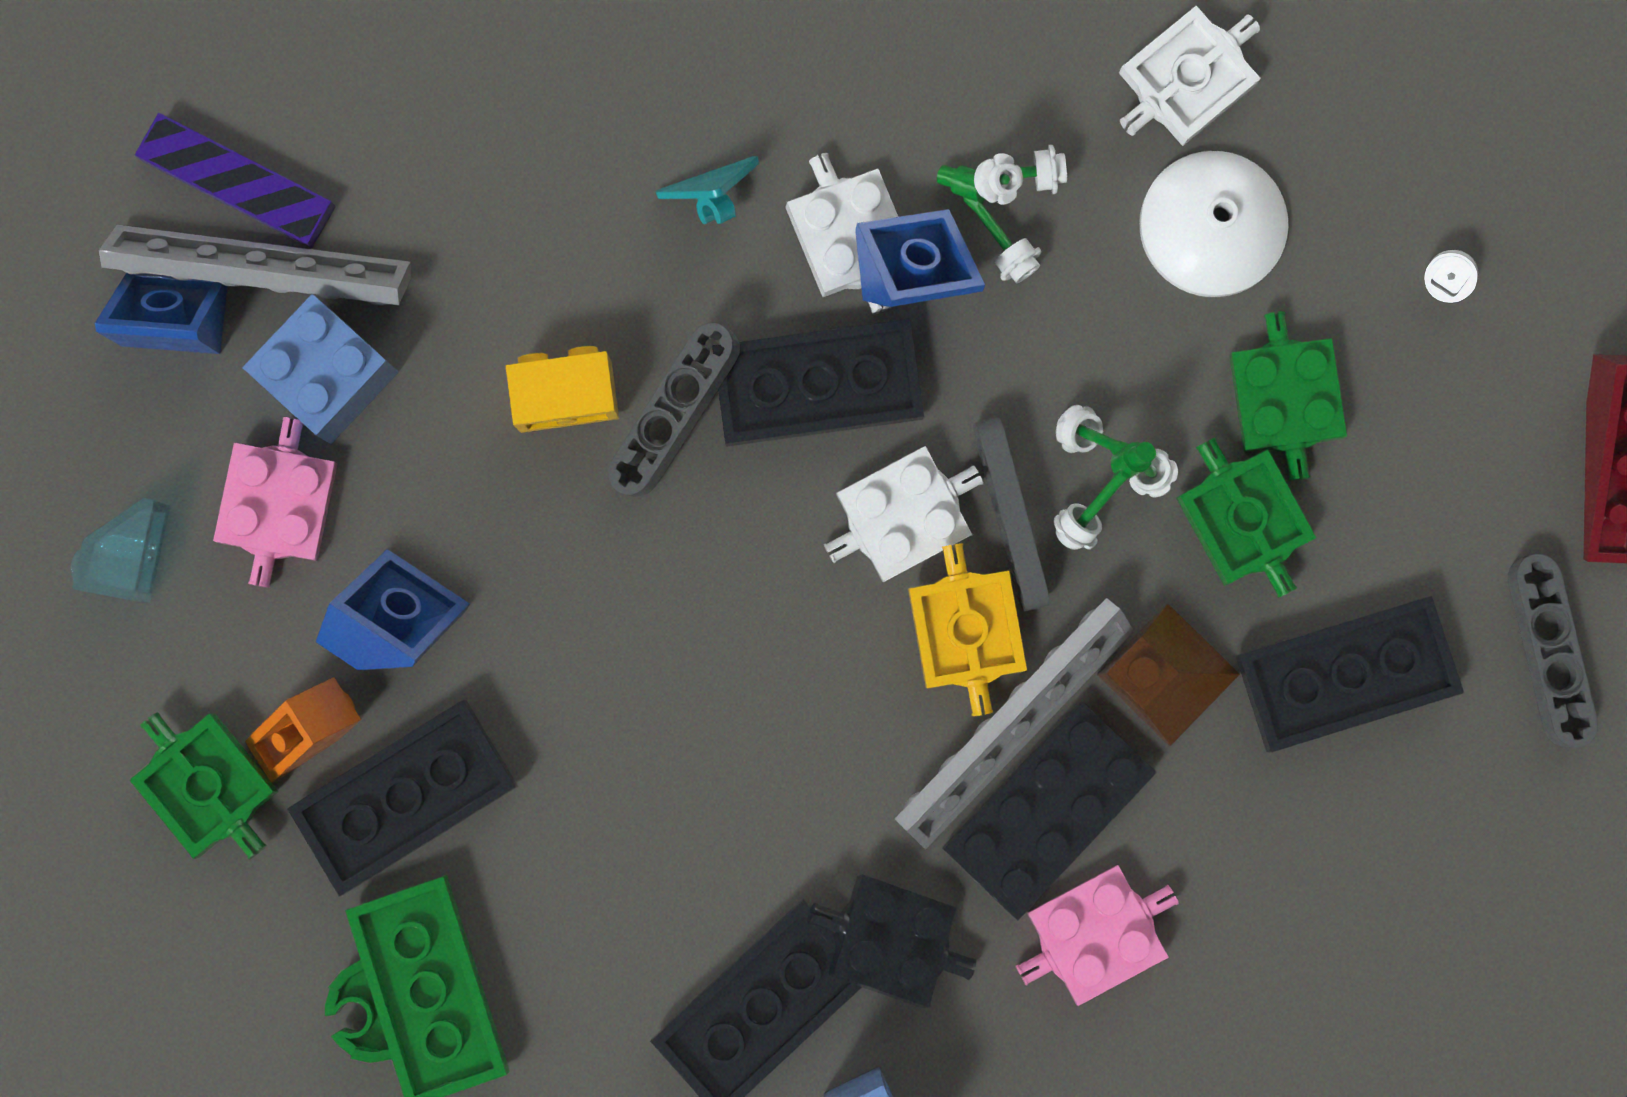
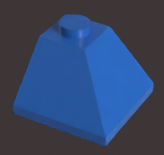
[316,549,470,670]

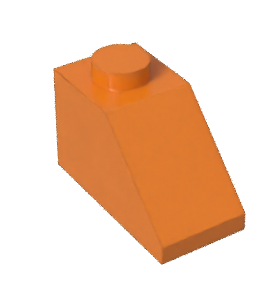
[245,677,362,783]

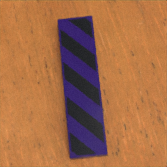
[135,112,335,249]

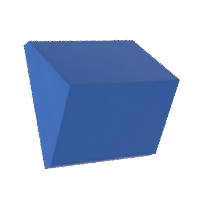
[855,209,985,307]
[94,273,228,354]

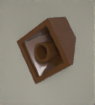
[1097,604,1240,746]

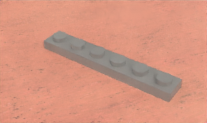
[99,225,411,305]
[895,598,1134,849]

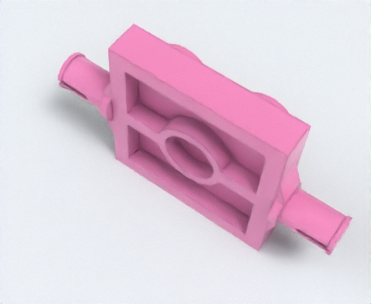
[213,417,337,588]
[1016,865,1179,1006]

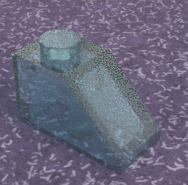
[71,498,171,603]

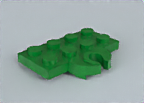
[325,875,510,1097]

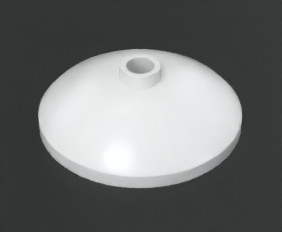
[1140,151,1288,297]

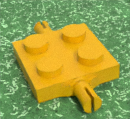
[908,543,1027,716]

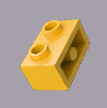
[505,346,619,433]

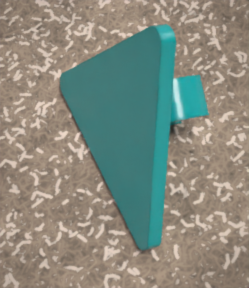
[655,156,760,224]

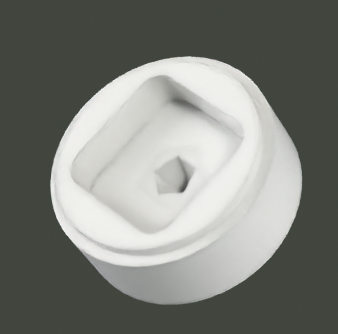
[1425,250,1478,302]

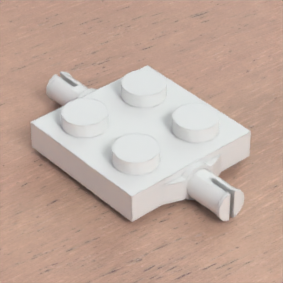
[1119,6,1261,146]
[786,153,898,315]
[824,446,983,582]

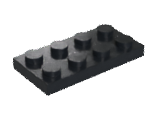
[712,319,924,447]
[1235,596,1464,752]
[287,700,518,897]
[942,702,1157,921]
[650,898,862,1097]

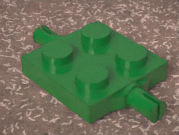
[1229,311,1347,481]
[1176,438,1316,598]
[130,712,279,860]

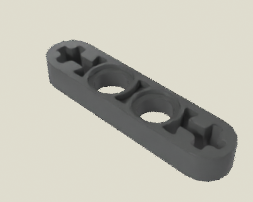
[608,323,740,497]
[973,417,1049,612]
[1508,554,1598,748]

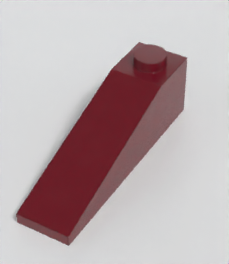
[1583,354,1627,564]

